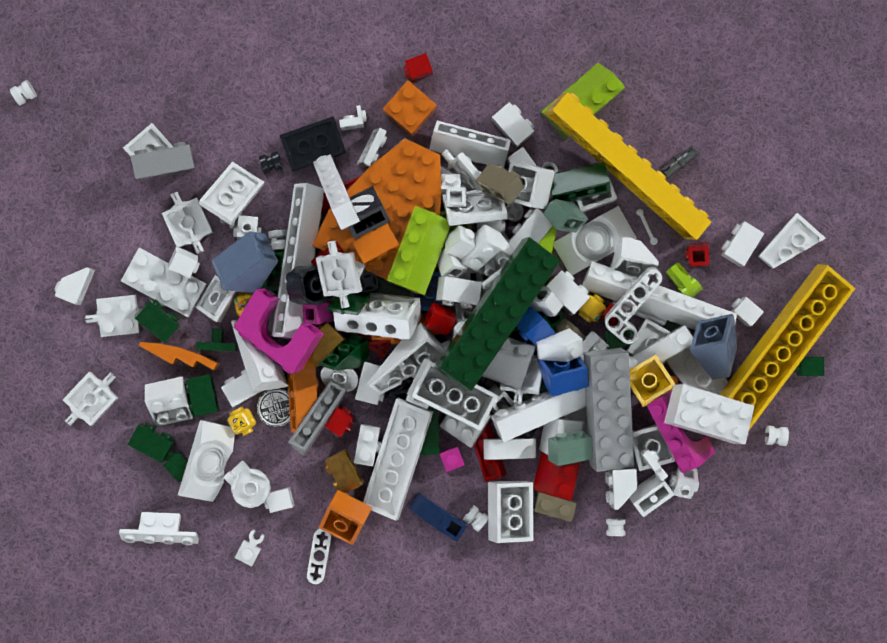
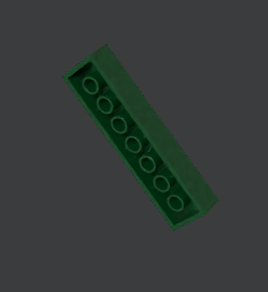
[434,237,561,391]

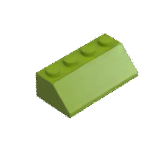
[541,63,625,141]
[387,206,451,295]

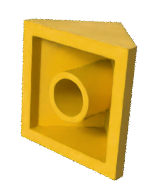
[630,354,676,407]

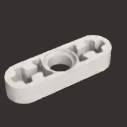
[307,528,332,584]

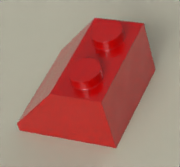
[533,452,580,500]

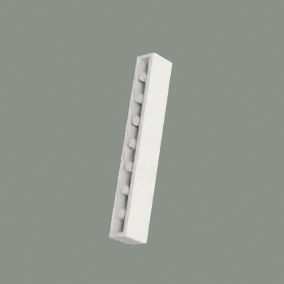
[272,183,324,340]
[582,261,737,330]
[491,355,639,442]

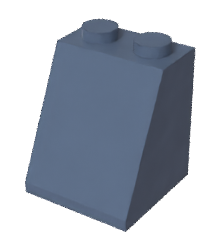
[212,231,278,293]
[690,314,737,380]

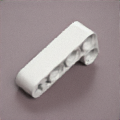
[604,267,662,344]

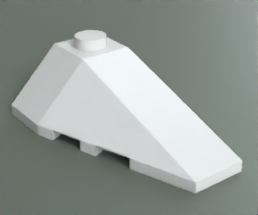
[231,320,288,392]
[367,323,445,394]

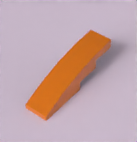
[139,342,220,370]

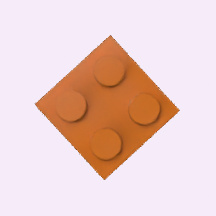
[383,80,437,137]
[352,223,400,267]
[318,490,372,545]

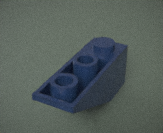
[408,492,468,542]

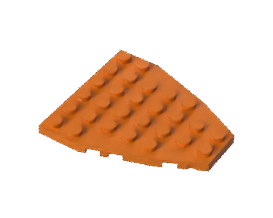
[312,139,442,295]

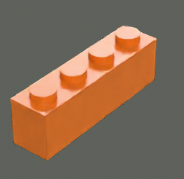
[287,354,319,433]

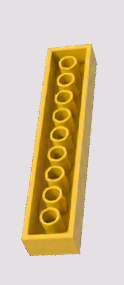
[544,92,712,240]
[719,264,856,430]

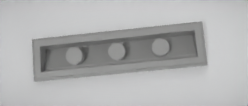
[288,380,347,456]

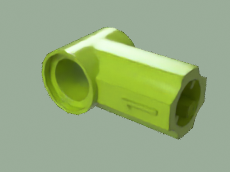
[665,262,703,298]

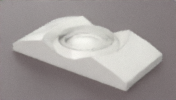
[554,206,637,275]
[178,420,235,502]

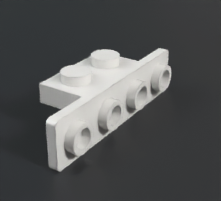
[119,512,199,545]

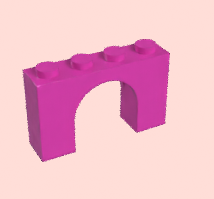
[233,288,324,374]
[647,390,716,474]

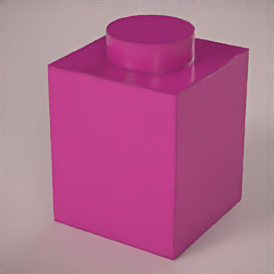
[302,302,334,324]
[440,446,464,472]

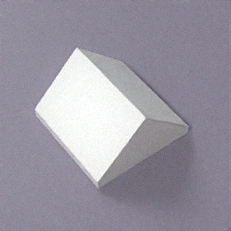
[195,275,239,323]
[539,416,584,455]

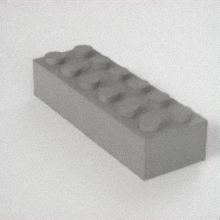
[583,348,634,472]

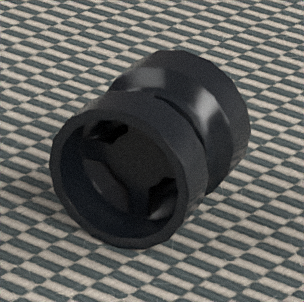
[259,151,283,174]

